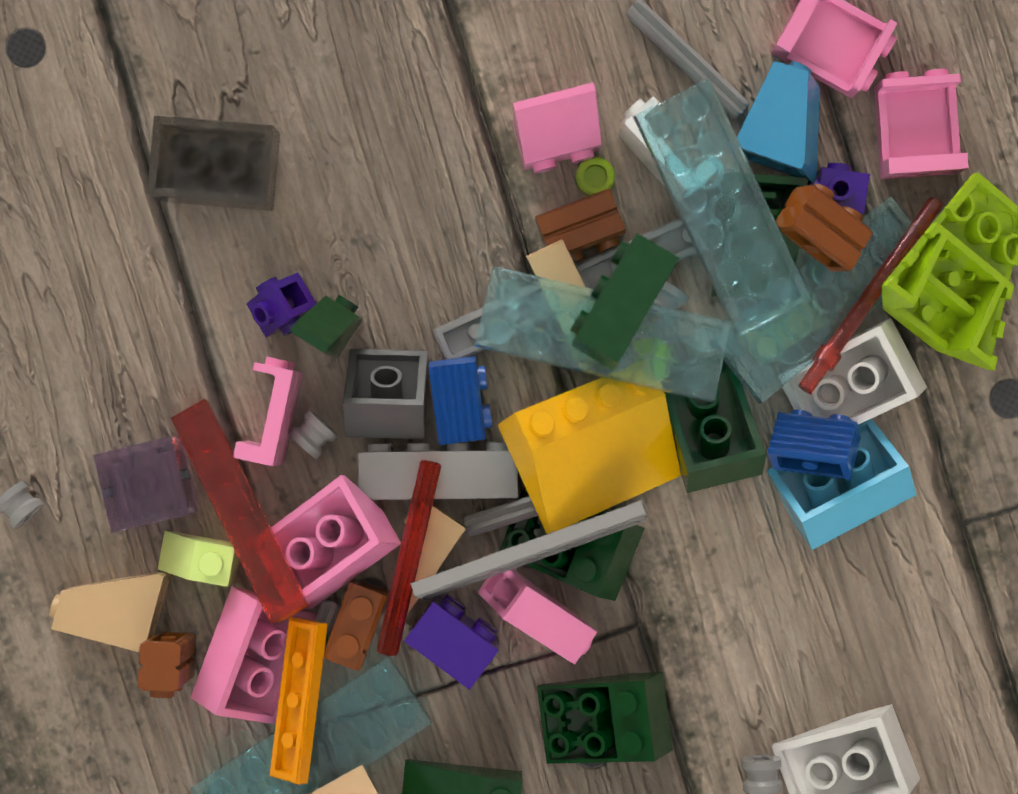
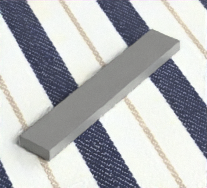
[411,501,649,600]

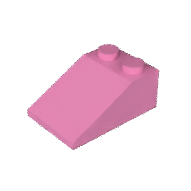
[513,82,602,174]

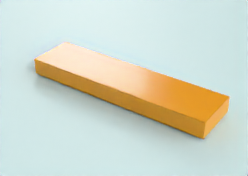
[269,617,328,785]

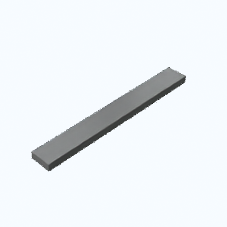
[433,202,714,360]

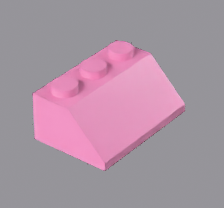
[252,475,402,609]
[190,586,317,724]

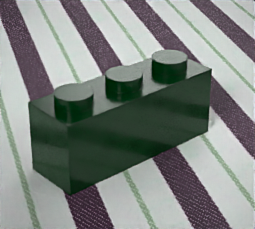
[570,233,680,370]

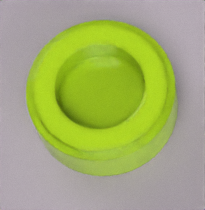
[575,157,615,196]

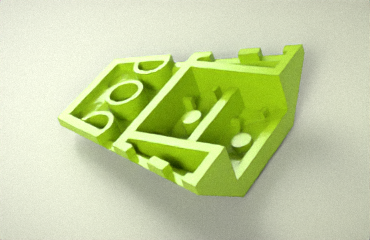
[881,172,1018,371]

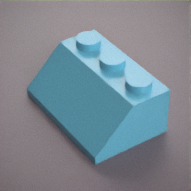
[766,418,917,550]

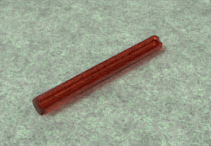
[377,460,441,657]

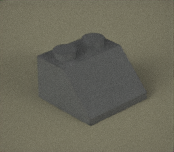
[343,349,428,439]

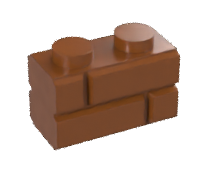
[774,184,873,272]
[535,188,626,263]
[324,579,390,671]
[138,631,196,698]

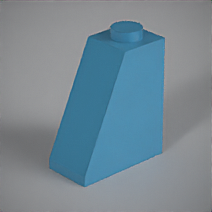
[733,61,820,183]

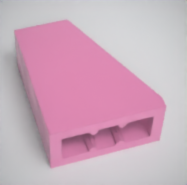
[478,569,597,664]

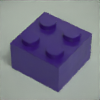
[404,594,499,690]

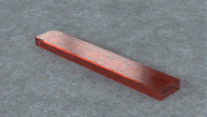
[171,399,310,625]

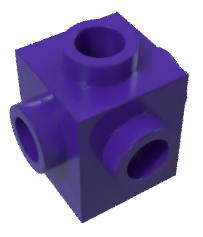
[807,163,870,214]
[246,272,317,338]

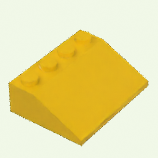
[498,359,681,534]

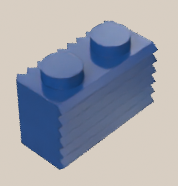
[429,356,492,445]
[768,409,861,480]

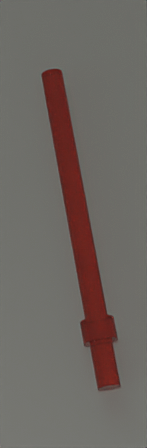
[798,197,943,394]

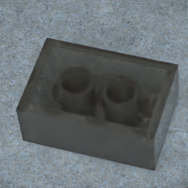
[147,115,280,211]

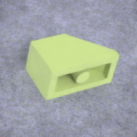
[158,530,242,587]

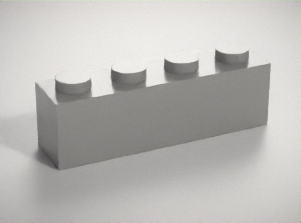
[358,442,518,500]

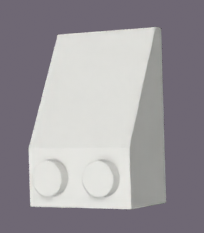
[777,318,927,424]
[772,704,920,794]

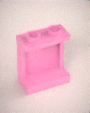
[771,0,897,99]
[874,69,969,180]
[233,357,303,466]

